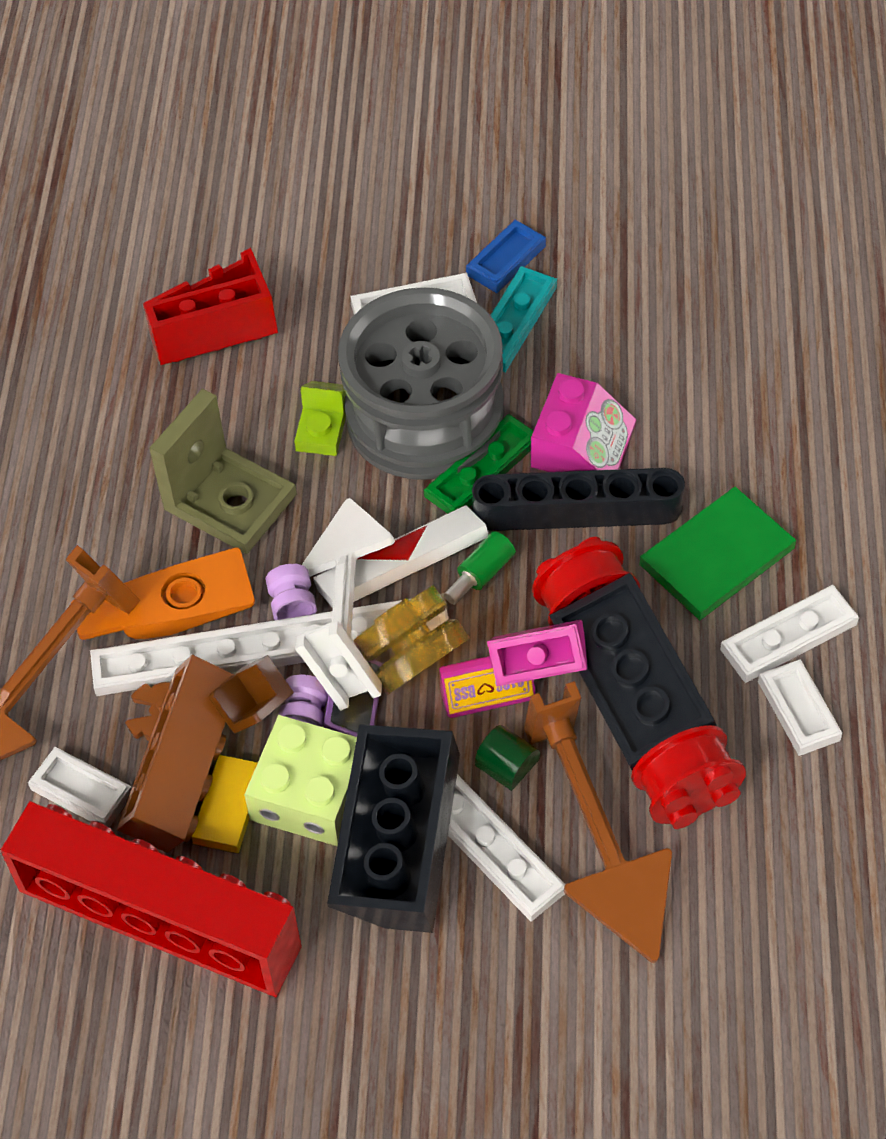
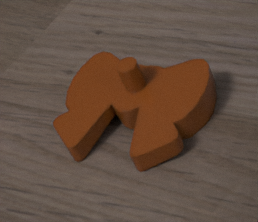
[125,682,171,741]

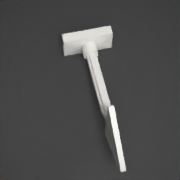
[295,498,395,710]

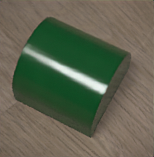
[475,725,540,791]

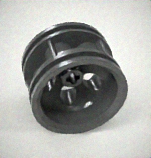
[338,288,504,480]

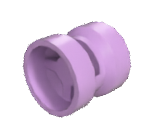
[265,564,317,620]
[278,674,329,727]

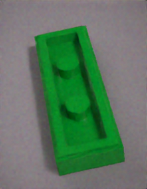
[424,414,534,514]

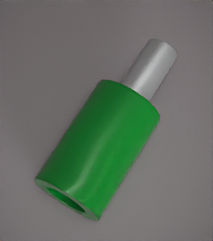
[444,531,516,605]

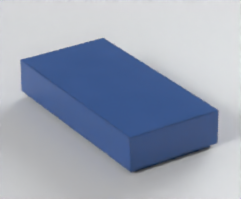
[466,219,546,293]

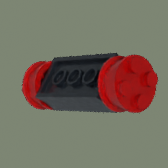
[532,537,746,829]

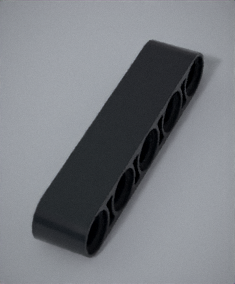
[472,468,685,531]

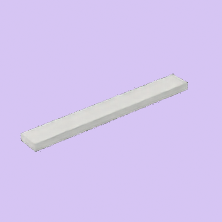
[90,593,451,696]

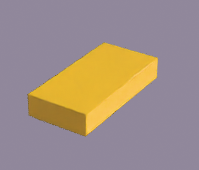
[192,755,258,853]

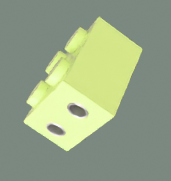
[244,715,357,846]

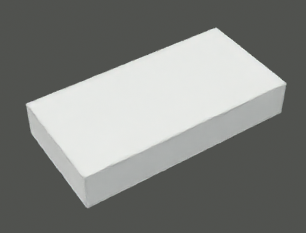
[758,659,842,756]
[28,747,132,827]

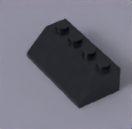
[327,724,460,933]

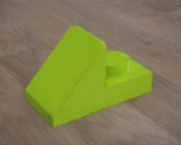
[294,381,346,456]

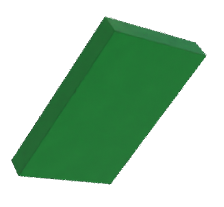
[639,486,796,621]

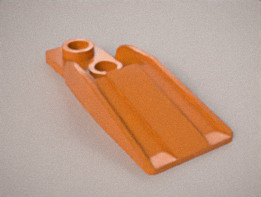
[71,548,255,640]

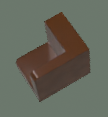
[209,655,294,734]

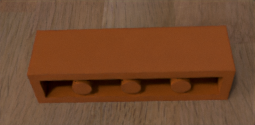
[117,655,234,853]

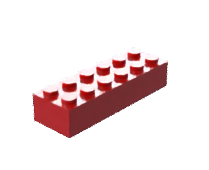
[0,801,302,998]

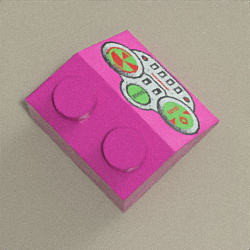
[531,373,636,472]

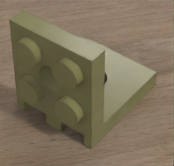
[149,388,297,554]

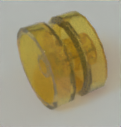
[353,585,470,695]

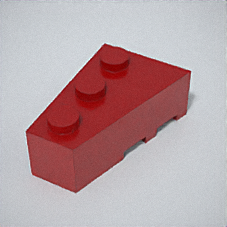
[143,248,278,365]

